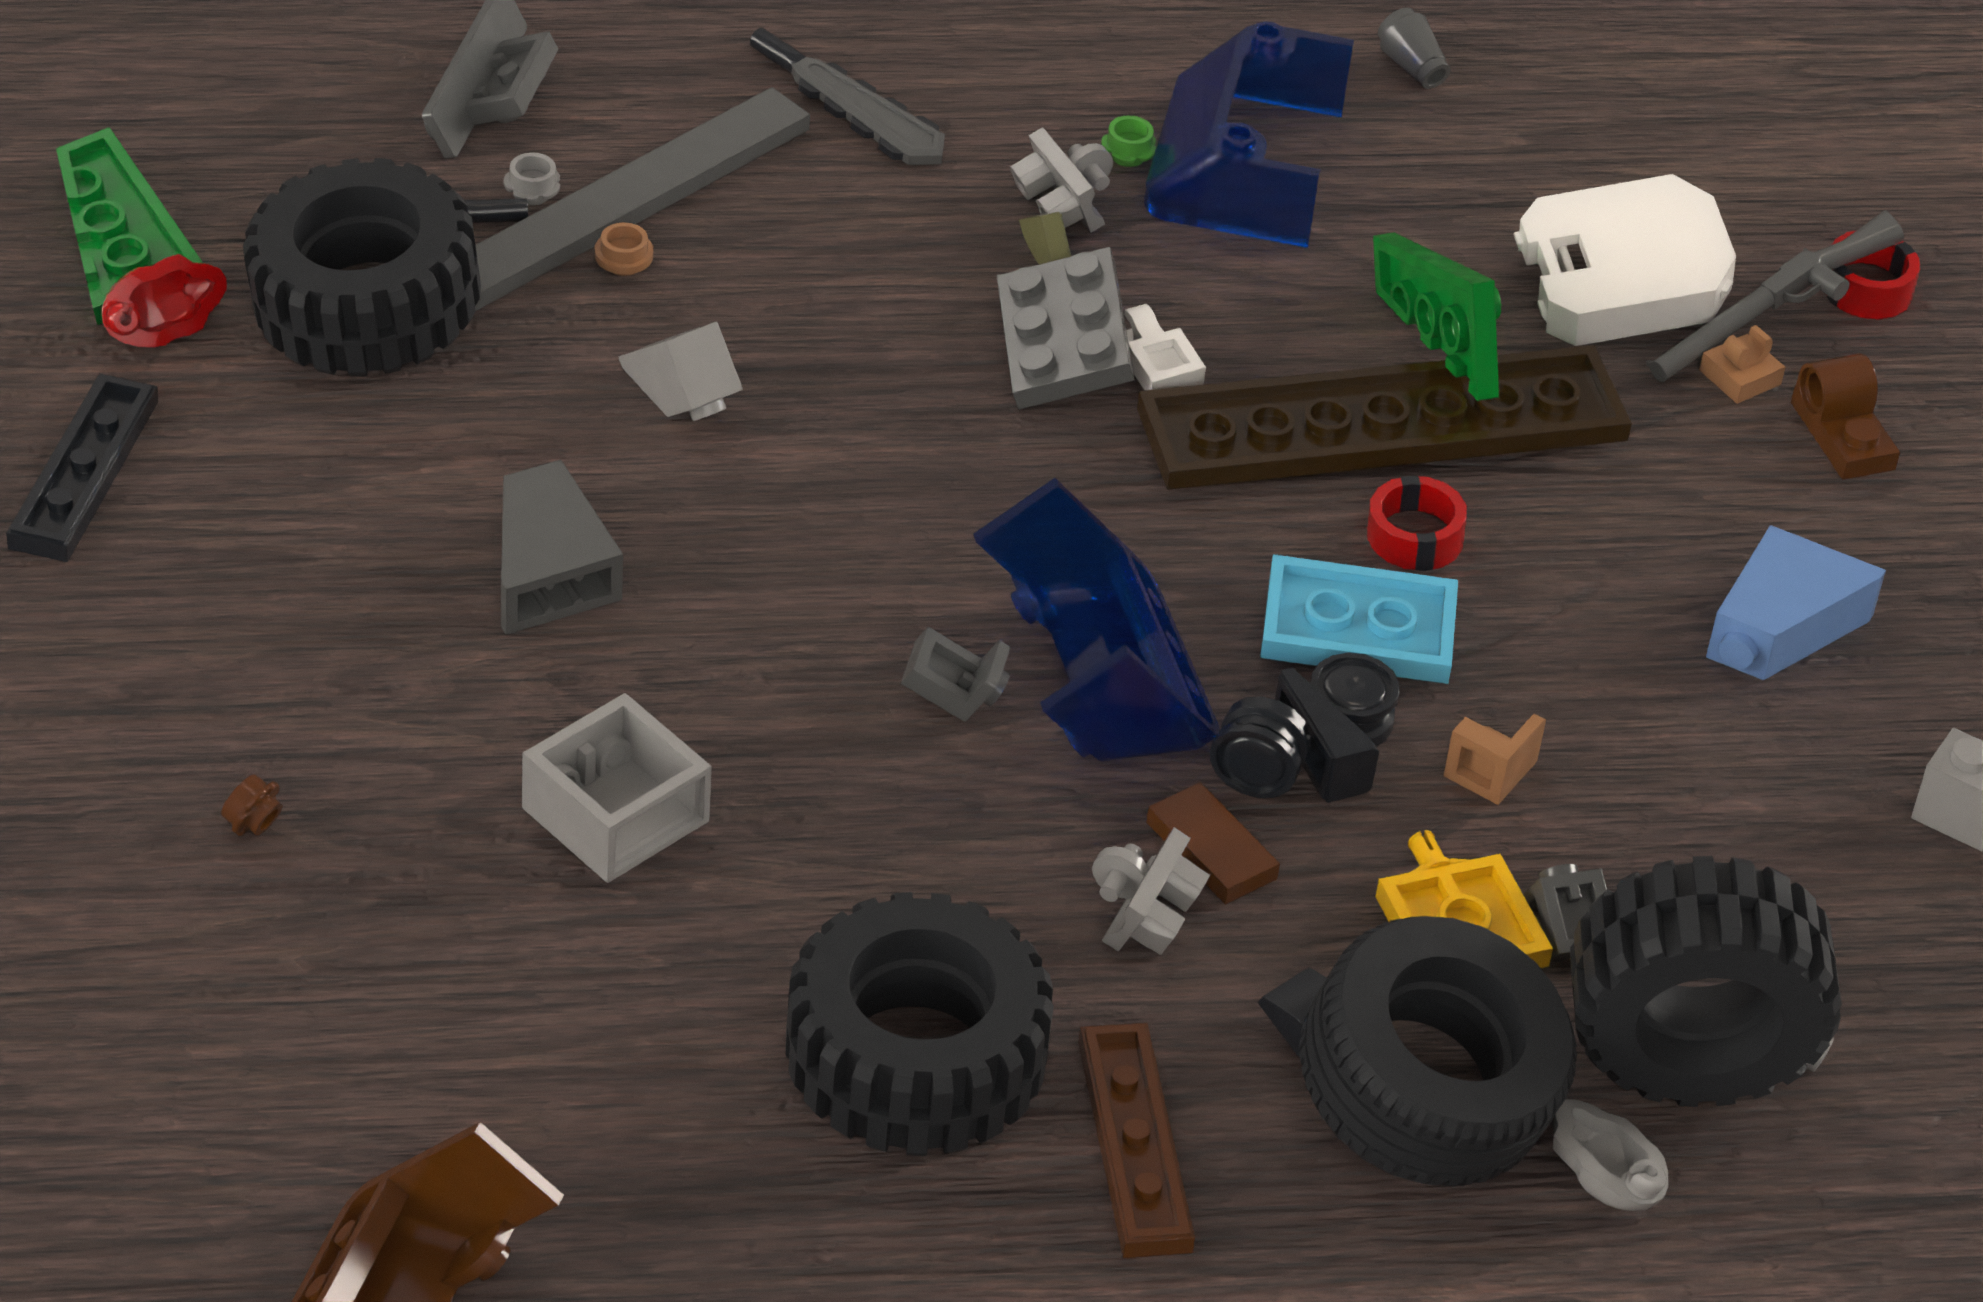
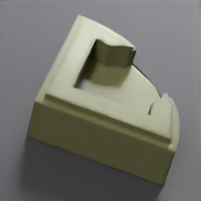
[1019,212,1071,265]

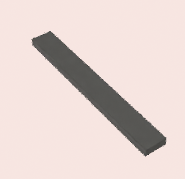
[475,87,810,311]

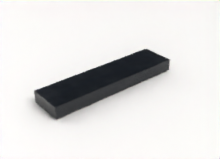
[6,373,158,562]

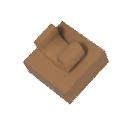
[1699,325,1786,404]

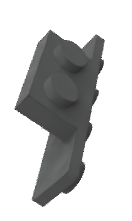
[422,0,558,159]

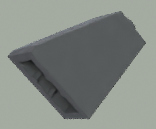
[501,459,623,635]

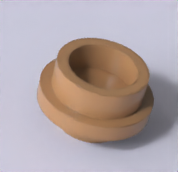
[594,222,653,276]

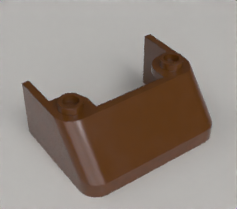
[292,1122,564,1302]

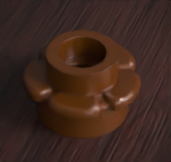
[221,774,283,836]

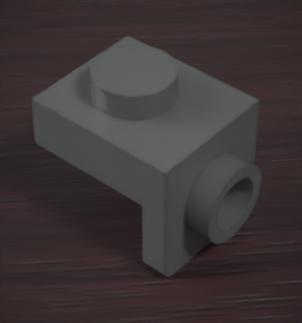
[900,627,1011,722]

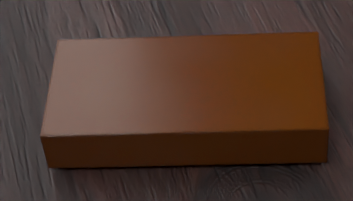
[1146,782,1280,905]

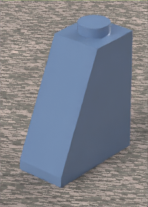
[1706,525,1886,680]

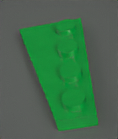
[56,127,203,325]
[1373,232,1501,401]

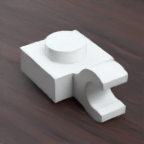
[1124,304,1206,391]

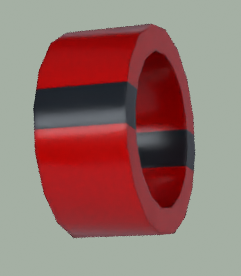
[1824,231,1920,320]
[1367,476,1467,571]

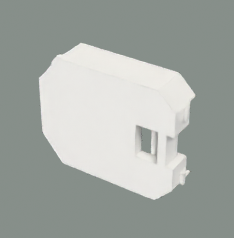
[1514,174,1736,346]

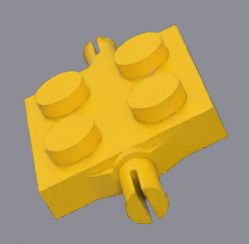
[1375,830,1553,968]

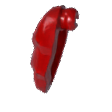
[102,254,227,348]

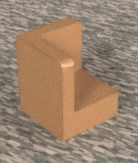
[1443,713,1546,805]

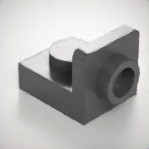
[1523,864,1607,961]

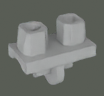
[1010,127,1113,233]
[1092,827,1210,955]

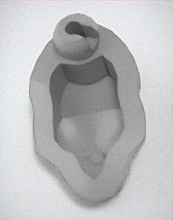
[1552,1099,1669,1211]

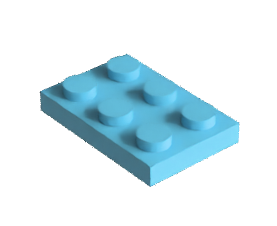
[1260,554,1458,684]

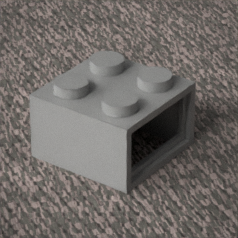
[522,693,712,883]

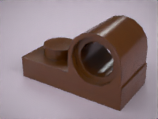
[1791,353,1900,480]

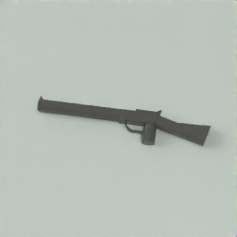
[1646,210,1904,382]

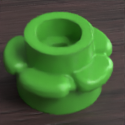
[1101,115,1157,167]

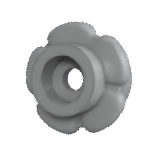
[503,152,560,205]

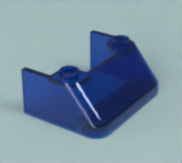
[1144,21,1354,248]
[973,478,1220,762]

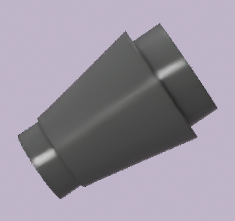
[1377,8,1451,89]

